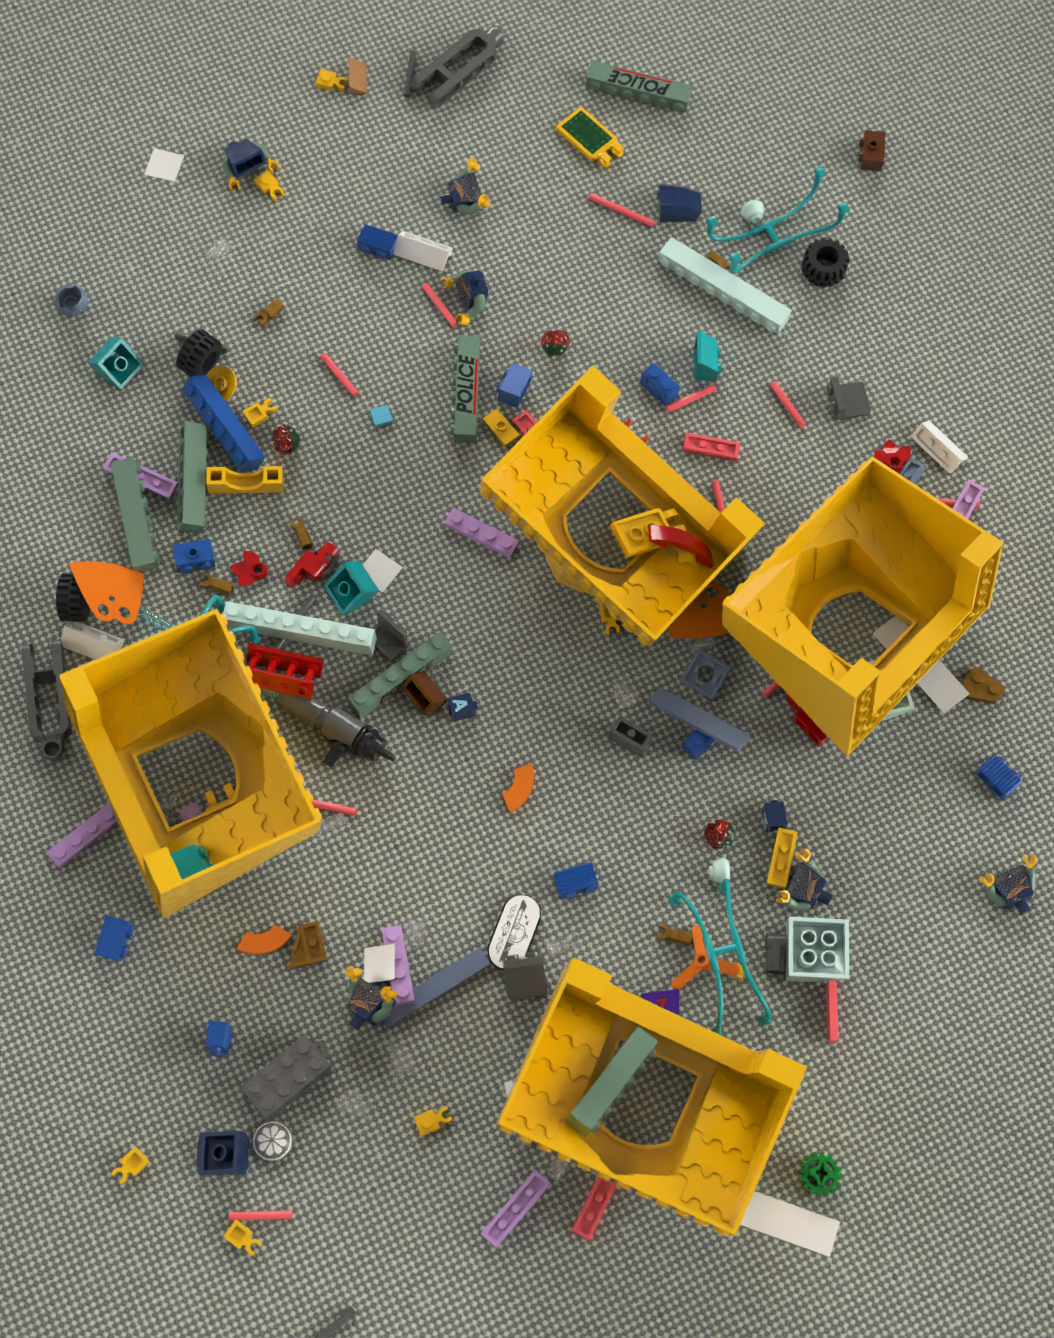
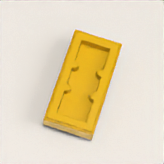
[483,409,520,447]

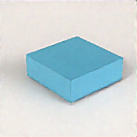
[370,405,393,428]

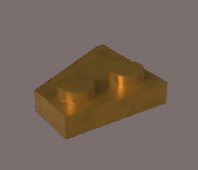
[962,666,1007,704]
[288,921,327,970]

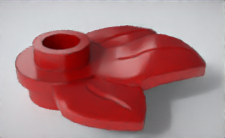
[874,440,911,473]
[230,550,268,586]

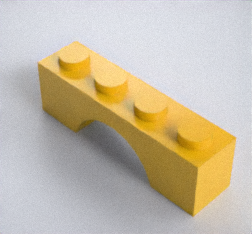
[206,466,284,494]

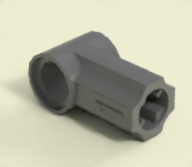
[765,933,787,974]

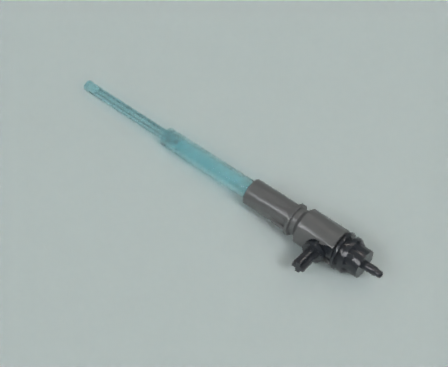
[124,606,395,768]

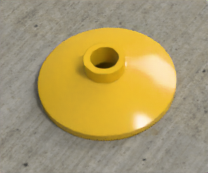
[207,365,237,401]

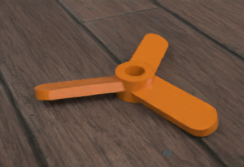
[671,925,740,990]

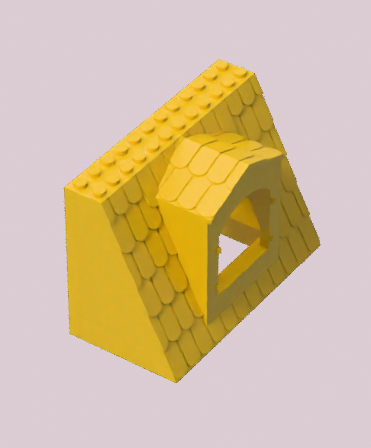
[479,366,765,647]
[722,456,1003,757]
[59,609,322,919]
[496,957,807,1237]

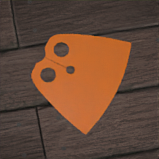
[69,561,144,624]
[669,582,731,638]

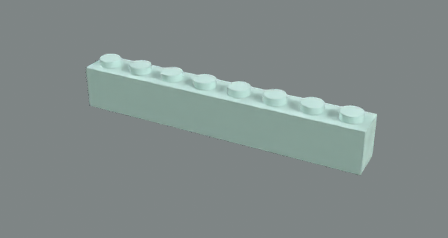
[658,237,792,334]
[223,601,377,656]

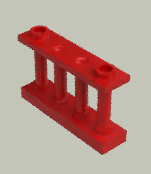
[246,643,324,700]

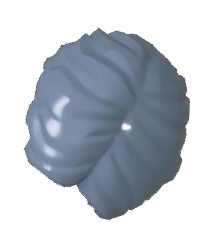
[55,285,88,317]

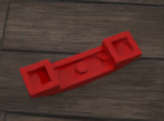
[648,525,713,568]

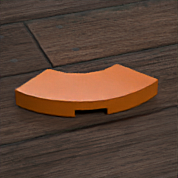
[502,763,534,813]
[236,925,292,956]

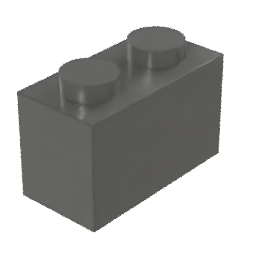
[608,716,653,758]

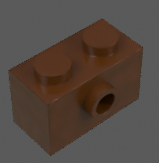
[858,130,886,172]
[401,671,448,716]

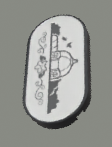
[487,894,541,971]

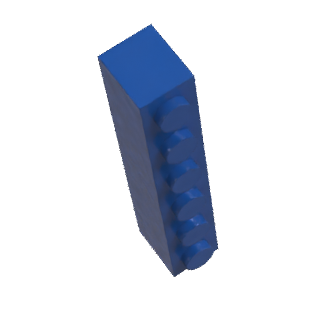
[182,375,265,472]

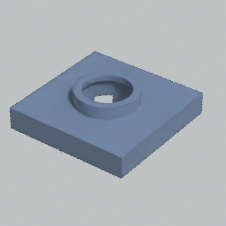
[680,648,732,701]

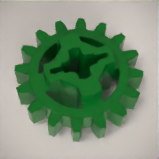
[797,1151,843,1198]

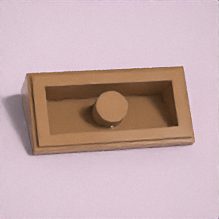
[349,58,367,94]

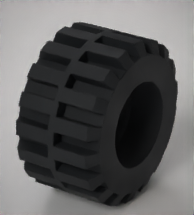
[802,238,849,288]
[176,329,222,377]
[56,573,90,622]

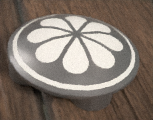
[252,1120,293,1162]

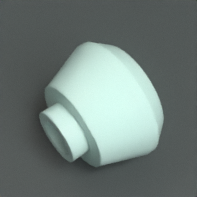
[740,200,764,223]
[708,858,730,883]

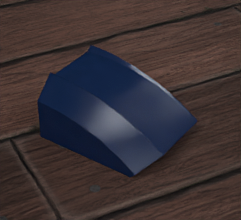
[657,184,702,222]
[196,1130,250,1175]

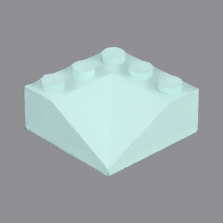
[785,917,849,982]

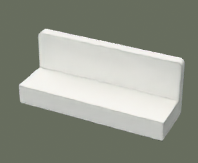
[393,231,453,271]
[910,421,968,474]
[61,621,124,660]

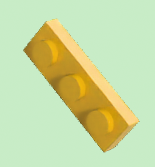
[766,828,798,889]

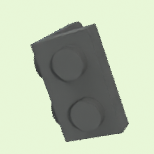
[826,377,871,420]
[372,610,408,663]
[502,951,547,1000]

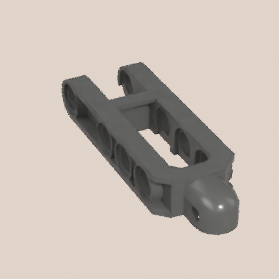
[410,26,504,109]
[22,639,72,761]

